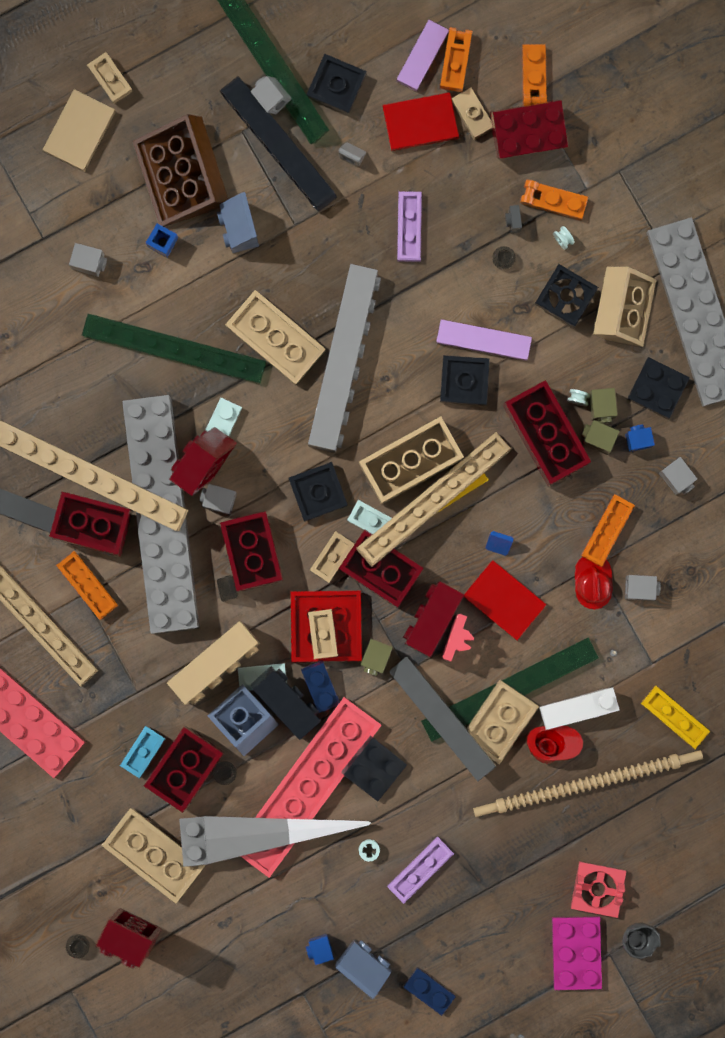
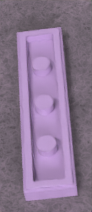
[436,320,532,361]

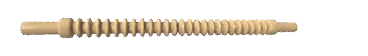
[473,750,703,817]

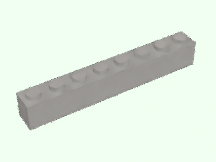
[308,264,381,453]

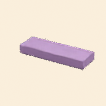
[397,20,449,92]
[397,192,422,262]
[387,836,454,904]

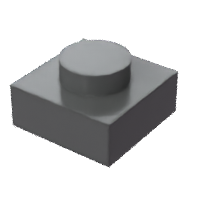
[505,205,522,233]

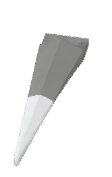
[179,816,370,867]

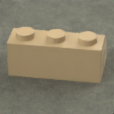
[593,267,656,347]

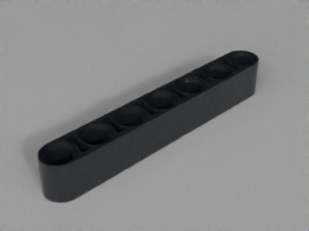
[219,76,337,212]

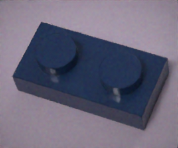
[301,660,340,713]
[403,967,456,1016]

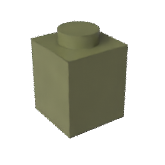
[589,388,617,424]
[581,420,619,455]
[361,639,393,676]

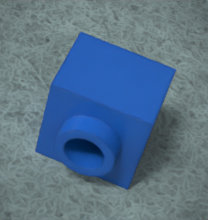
[146,223,178,258]
[625,425,655,452]
[306,934,334,965]

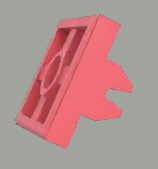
[441,614,474,662]
[571,861,626,918]

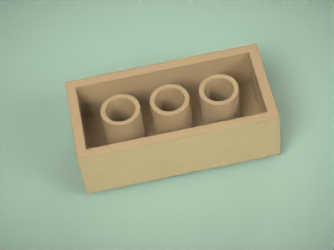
[359,417,464,505]
[167,621,260,705]

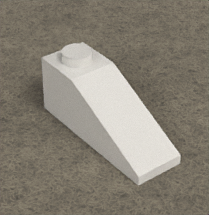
[540,687,619,730]

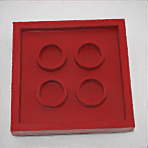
[291,590,362,662]

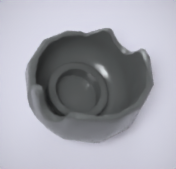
[622,922,661,959]

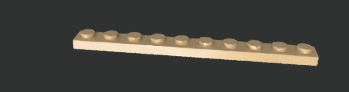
[0,420,189,531]

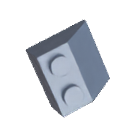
[217,192,259,253]
[208,684,279,756]
[336,939,391,999]

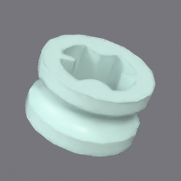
[553,226,575,250]
[567,389,590,406]
[359,839,380,862]

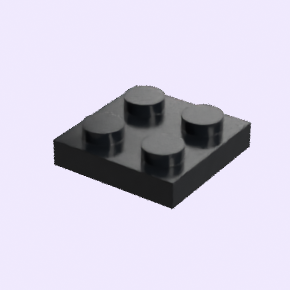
[306,53,367,115]
[440,355,490,406]
[627,357,690,420]
[288,462,348,522]
[341,735,407,802]

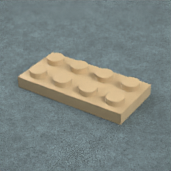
[225,290,326,385]
[102,807,206,903]

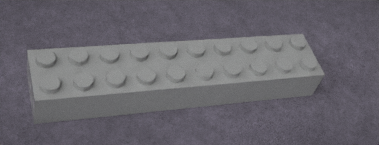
[122,395,200,634]

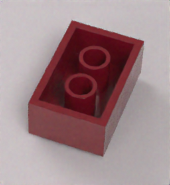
[490,100,568,159]
[169,427,237,496]
[49,491,133,557]
[220,511,283,592]
[339,529,424,608]
[403,581,464,658]
[144,726,225,813]

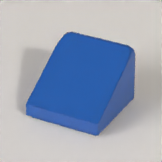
[485,531,514,556]

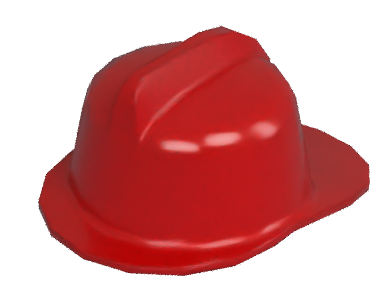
[575,557,613,610]
[527,726,583,764]

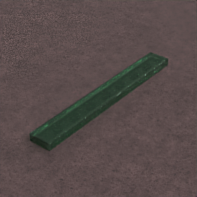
[217,0,329,145]
[82,314,267,384]
[421,637,599,742]

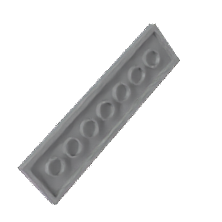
[647,217,725,407]

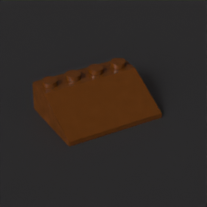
[132,114,229,227]

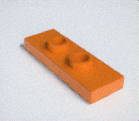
[581,494,635,567]
[56,551,119,620]

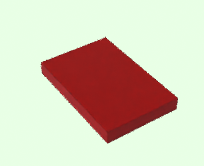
[382,92,459,151]
[463,560,547,641]

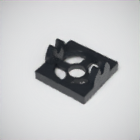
[535,264,599,328]

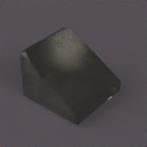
[217,575,239,602]

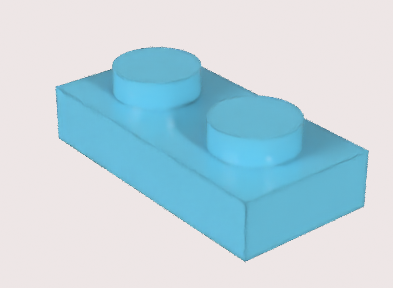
[120,726,166,779]

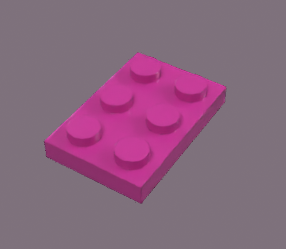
[552,916,602,990]

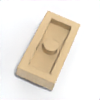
[87,52,133,104]
[451,88,492,140]
[310,531,354,583]
[308,609,338,659]

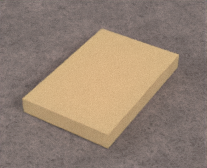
[43,89,116,172]
[466,680,539,765]

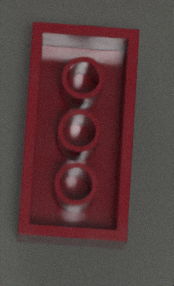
[503,380,591,487]
[96,908,162,969]

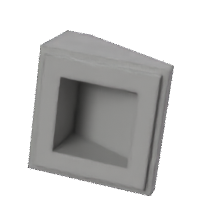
[339,142,366,167]

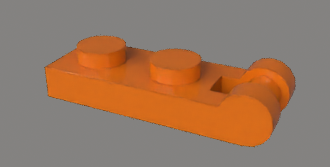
[440,27,472,92]
[522,44,547,106]
[520,180,588,221]

